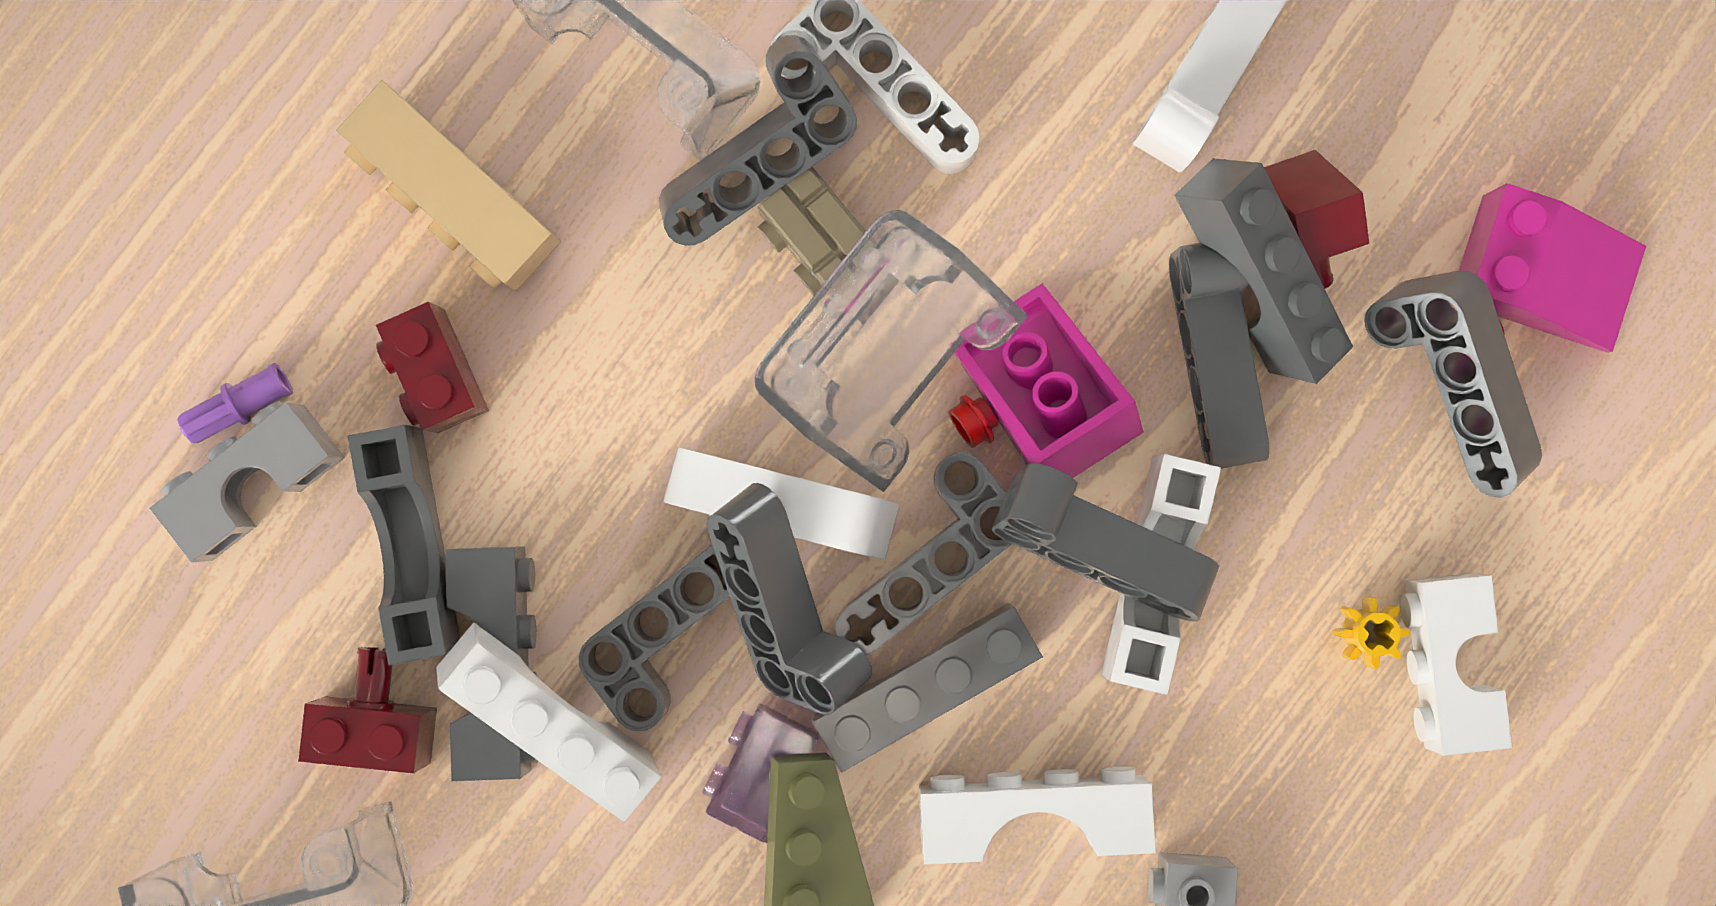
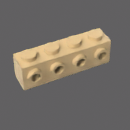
[336,80,561,291]

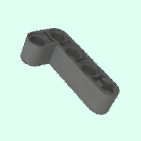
[659,35,857,246]
[1169,242,1269,469]
[1364,271,1542,498]
[835,452,1012,655]
[992,463,1220,622]
[707,483,872,715]
[579,545,730,731]

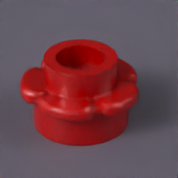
[948,395,998,448]

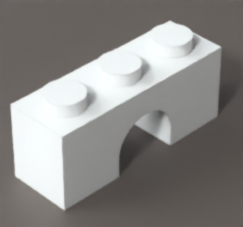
[1400,573,1512,756]

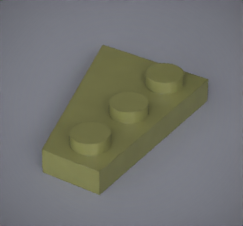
[764,752,874,906]

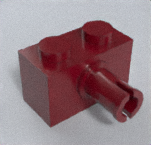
[1264,150,1370,289]
[298,647,437,774]

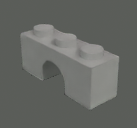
[150,401,345,562]

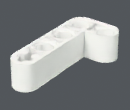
[771,0,980,174]
[1133,0,1287,173]
[663,447,900,559]

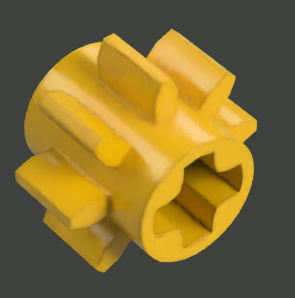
[1332,596,1411,669]

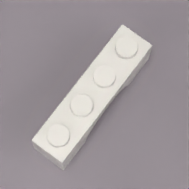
[1101,454,1221,695]
[436,623,661,822]
[919,766,1156,864]

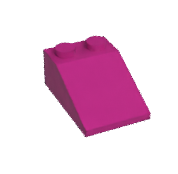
[1459,183,1646,353]
[949,283,1144,478]

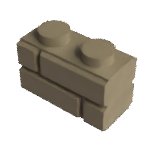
[757,166,883,300]

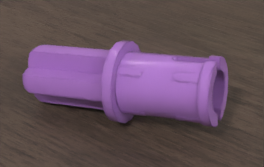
[177,363,293,444]

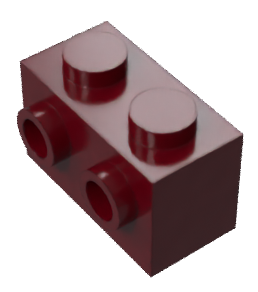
[376,302,489,433]

